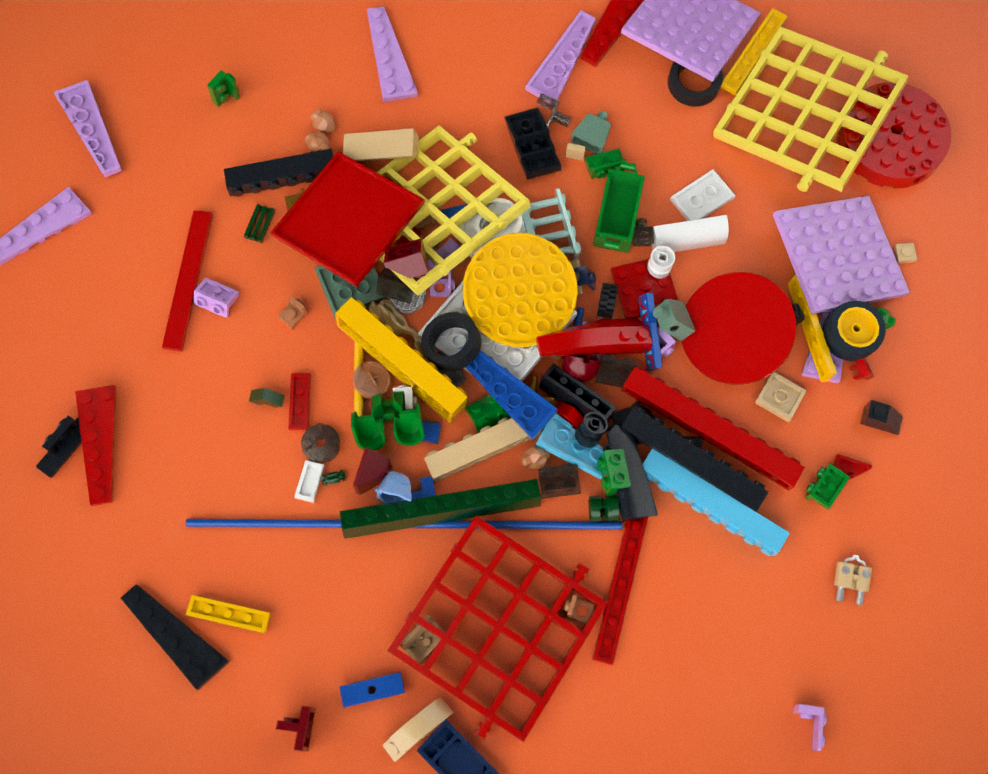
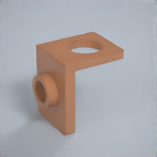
[564,594,594,623]

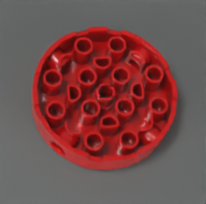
[837,82,951,188]

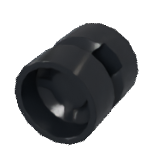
[575,412,608,448]

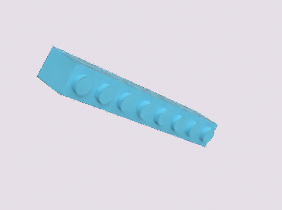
[642,449,790,556]

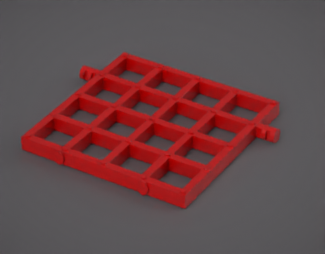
[387,516,608,742]

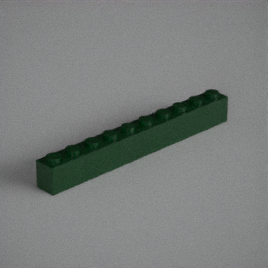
[340,479,541,539]

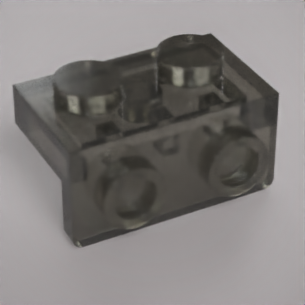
[595,354,639,388]
[538,463,581,499]

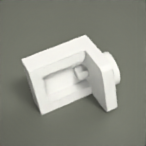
[393,385,417,410]

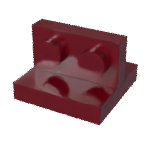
[276,706,316,751]

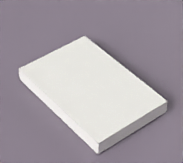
[670,169,736,221]

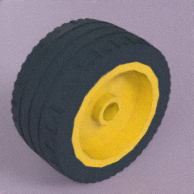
[822,300,886,361]

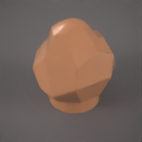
[310,109,335,134]
[305,132,330,152]
[522,446,550,469]

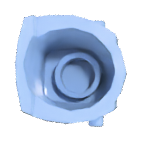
[375,471,412,504]

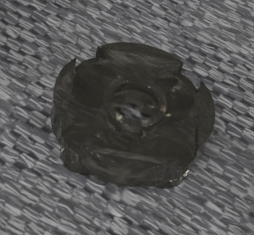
[301,423,341,463]

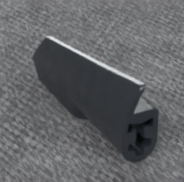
[606,425,658,521]

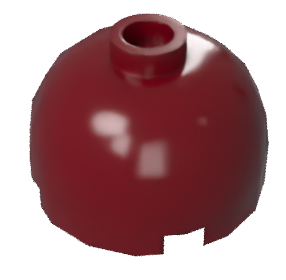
[562,355,601,383]

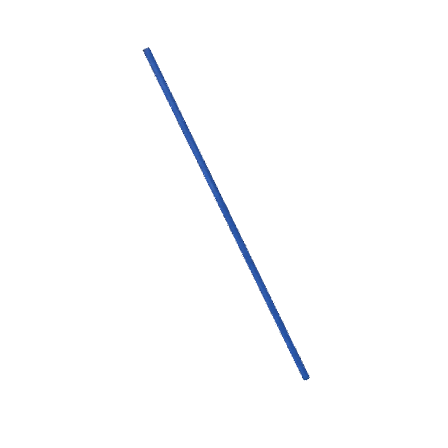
[186,519,622,530]

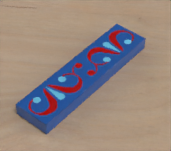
[638,293,662,371]

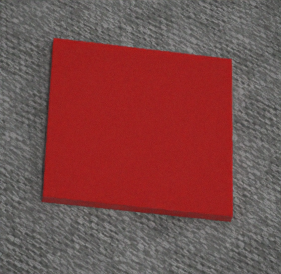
[270,151,425,287]

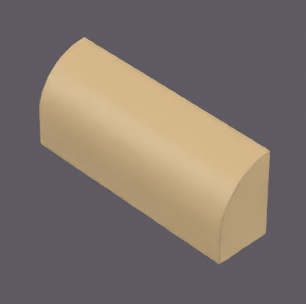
[343,128,418,162]

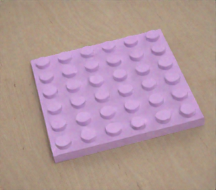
[621,0,761,82]
[772,196,910,314]

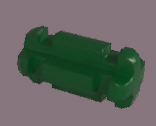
[321,470,346,486]

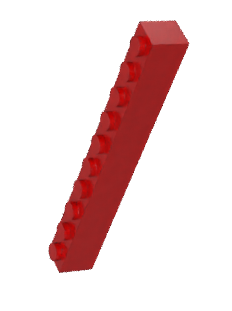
[621,367,805,491]

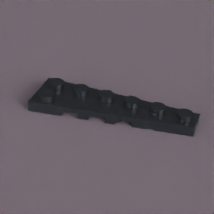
[121,584,230,690]

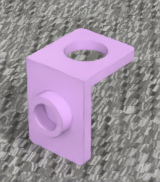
[430,271,455,297]

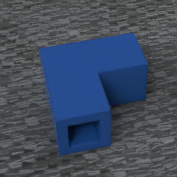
[411,476,436,499]

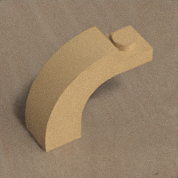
[382,696,454,762]

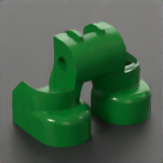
[351,392,424,451]

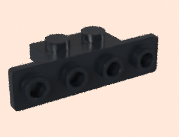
[36,415,82,478]

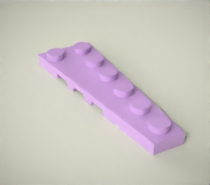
[367,6,418,102]

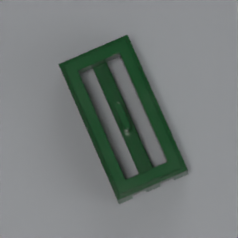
[244,204,275,243]

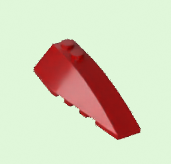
[536,318,653,356]

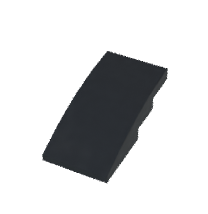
[505,108,561,180]

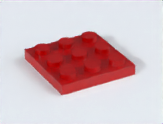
[610,259,679,318]

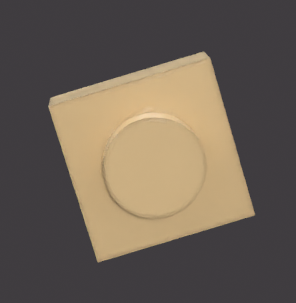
[893,243,917,264]

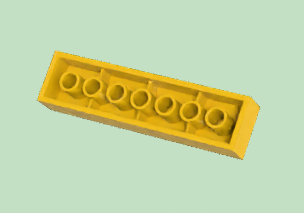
[335,297,468,424]

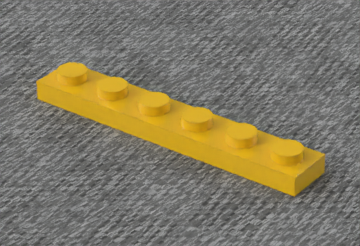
[720,8,787,95]
[787,274,837,382]

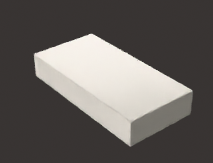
[294,460,325,503]

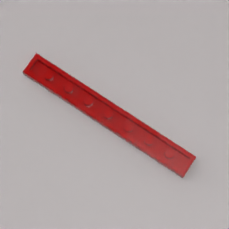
[162,210,213,352]
[592,517,648,665]

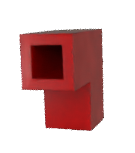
[555,401,584,429]

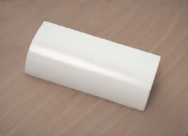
[650,215,729,252]

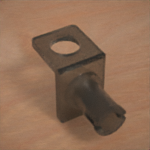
[537,93,572,128]
[632,218,654,246]

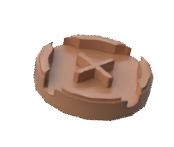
[352,361,391,399]

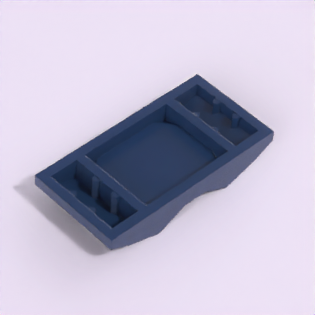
[416,720,499,774]

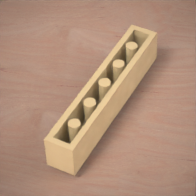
[424,418,541,483]

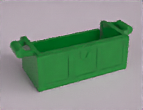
[593,161,645,253]

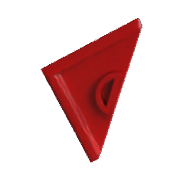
[833,454,872,480]

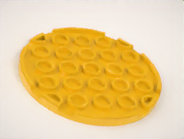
[463,233,578,348]

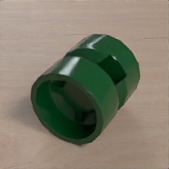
[588,495,619,522]

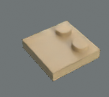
[755,372,807,423]

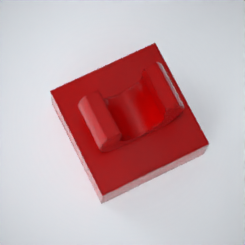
[849,358,874,380]

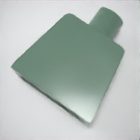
[571,111,611,154]
[653,299,696,341]

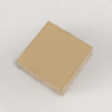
[566,143,586,161]

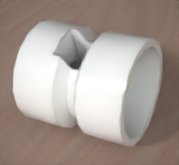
[647,246,675,278]

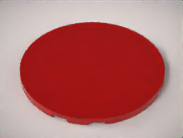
[681,272,797,385]

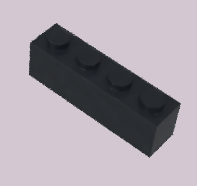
[539,363,617,423]

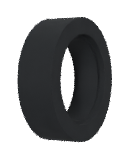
[668,62,723,107]
[421,312,482,371]

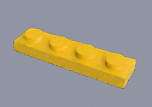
[186,595,271,634]

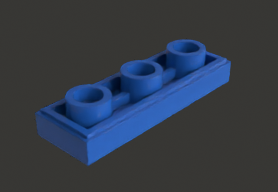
[340,672,405,708]

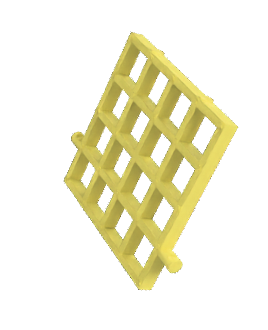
[713,26,908,192]
[376,125,531,296]

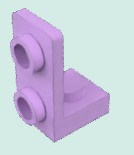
[794,704,827,751]

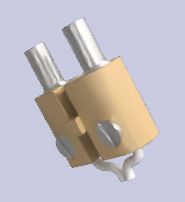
[834,555,872,606]

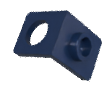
[574,265,596,291]

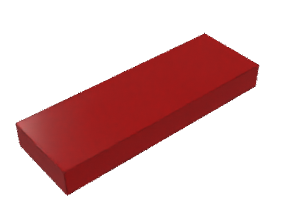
[288,373,311,430]

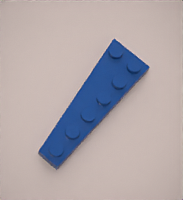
[459,343,558,440]

